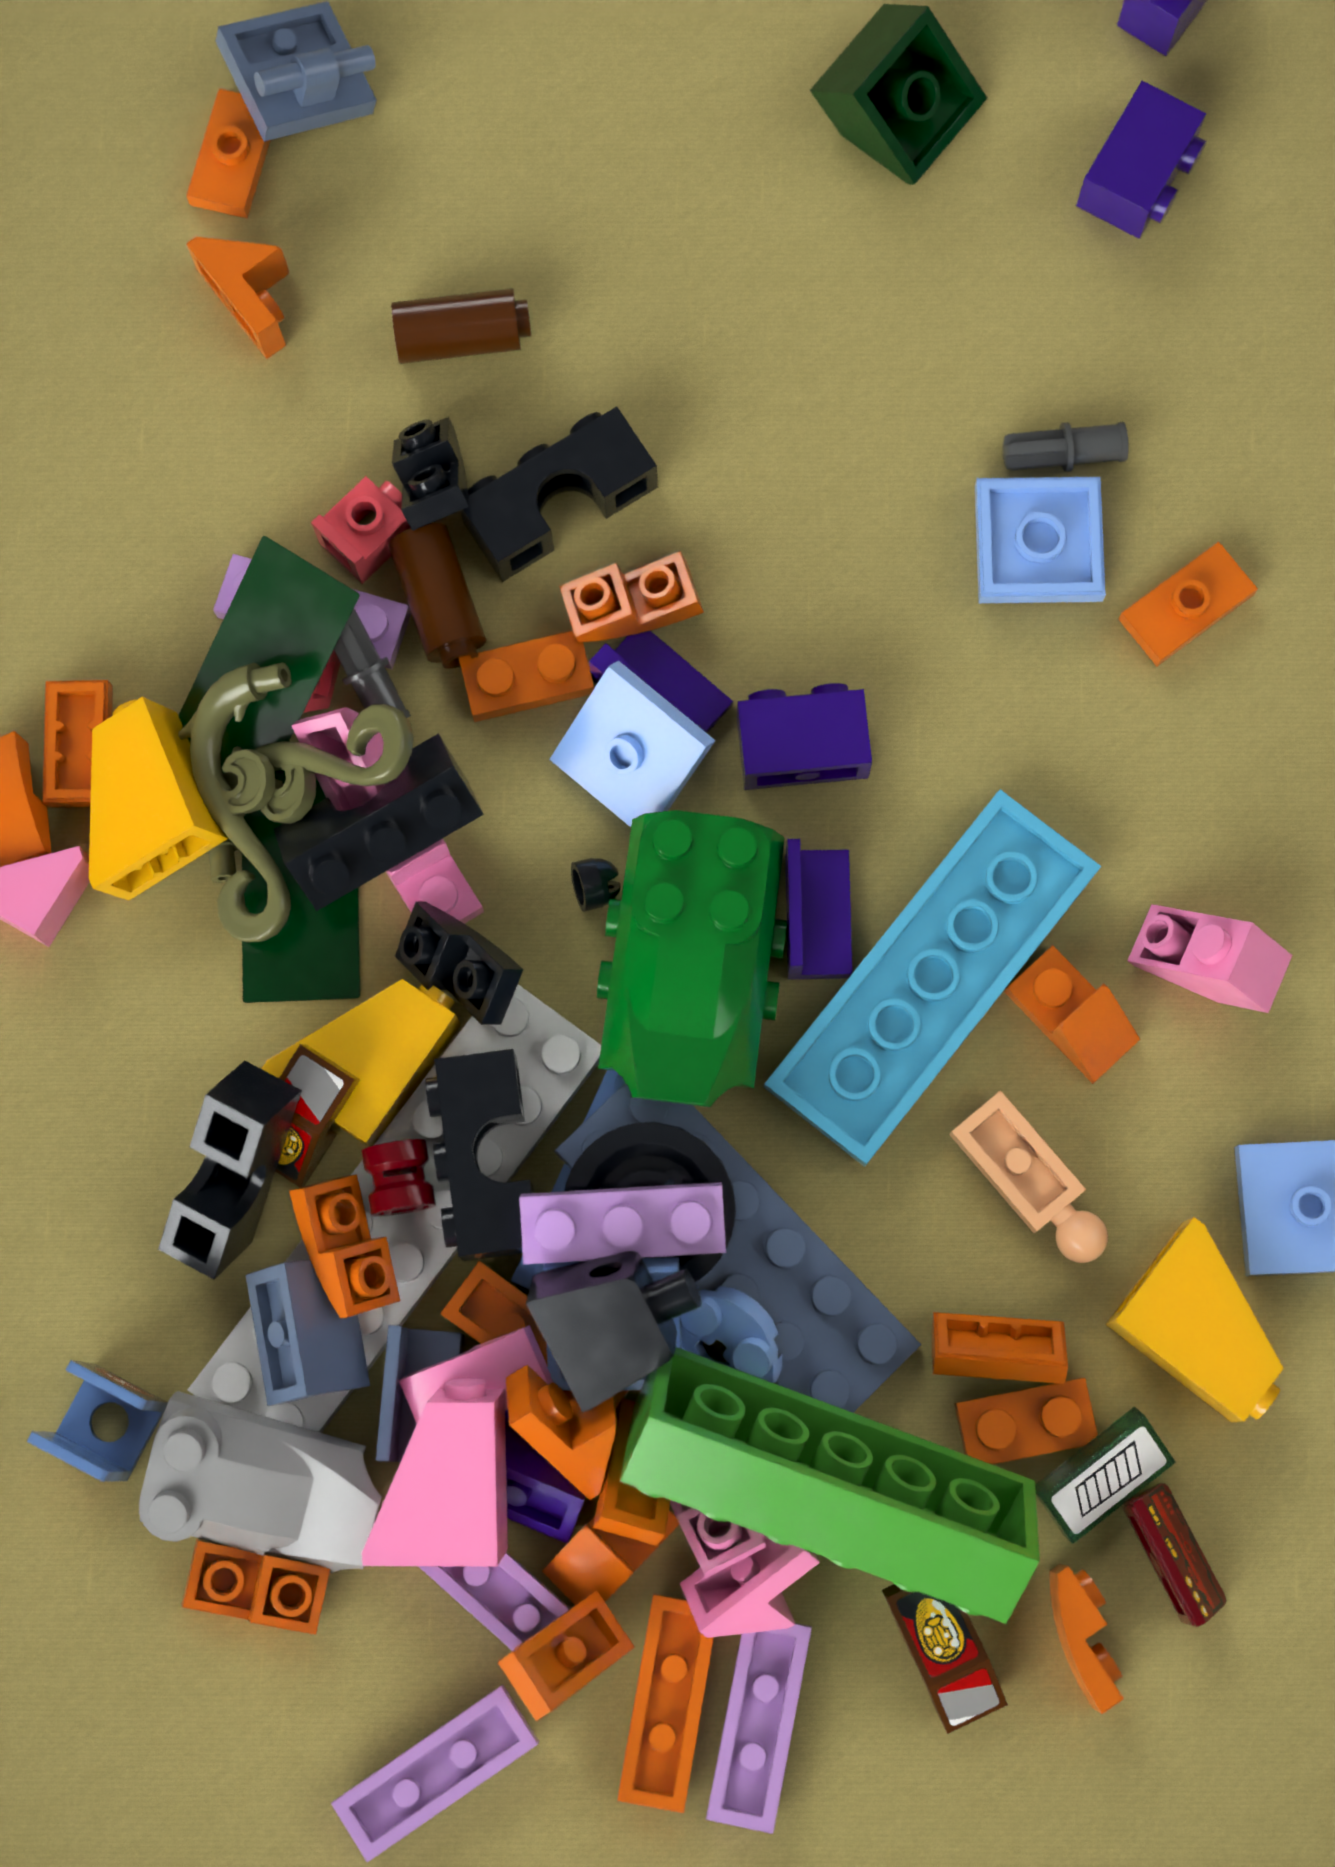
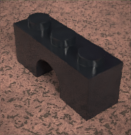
[461,406,658,582]
[273,733,484,911]
[425,1049,534,1261]
[158,1061,302,1280]

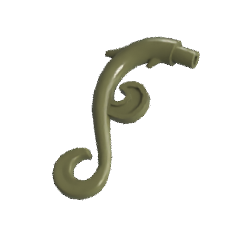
[178,662,291,942]
[206,704,413,883]

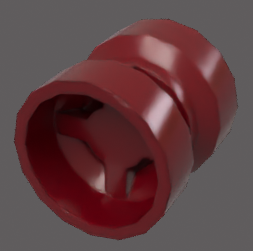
[361,1139,436,1217]

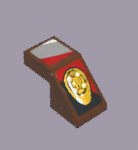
[275,1044,360,1188]
[882,1584,1008,1734]

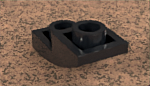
[392,417,469,531]
[395,902,523,1025]

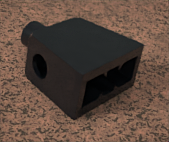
[526,1251,702,1412]

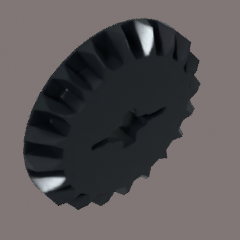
[564,1121,736,1282]

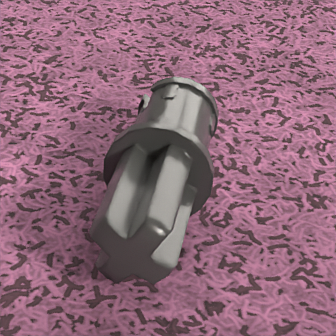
[1002,422,1129,472]
[334,609,411,718]

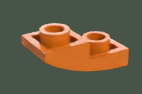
[559,551,704,642]
[0,731,52,867]
[289,1174,400,1318]
[181,1539,330,1635]
[1049,1564,1124,1714]

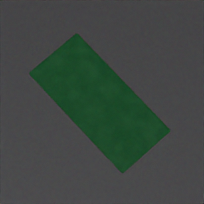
[178,536,360,773]
[242,770,360,1003]

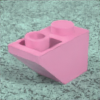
[1127,904,1292,1013]

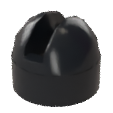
[571,858,621,912]

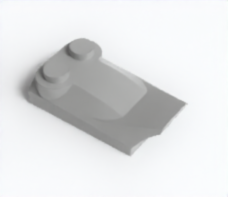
[139,1391,382,1574]

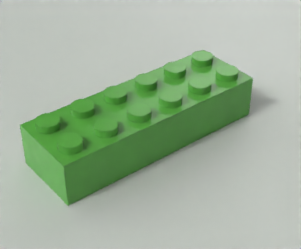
[620,1347,1040,1624]

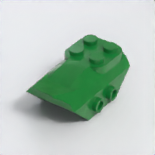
[597,810,787,1107]

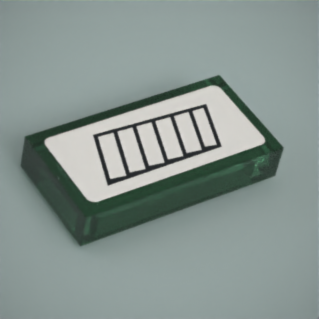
[1035,1407,1176,1544]

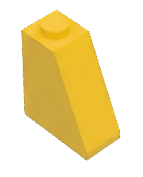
[89,696,228,901]
[261,979,461,1147]
[1105,1217,1284,1423]

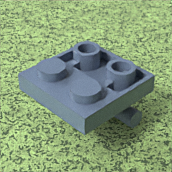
[215,1,377,141]

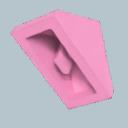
[0,846,90,947]

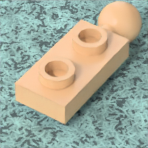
[949,1090,1108,1263]

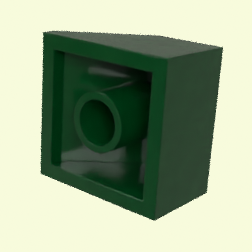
[810,4,988,185]

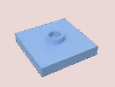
[975,477,1106,603]
[549,660,716,827]
[1234,1140,1335,1276]

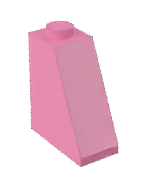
[362,1378,508,1567]

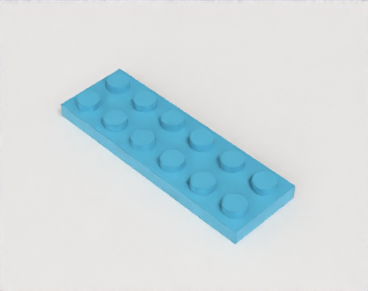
[764,789,1101,1167]

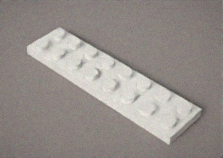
[188,984,601,1433]

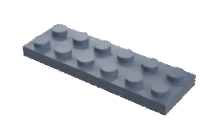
[554,1083,921,1413]

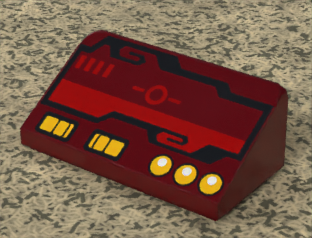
[1122,1483,1226,1627]

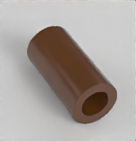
[391,288,531,364]
[388,523,486,669]

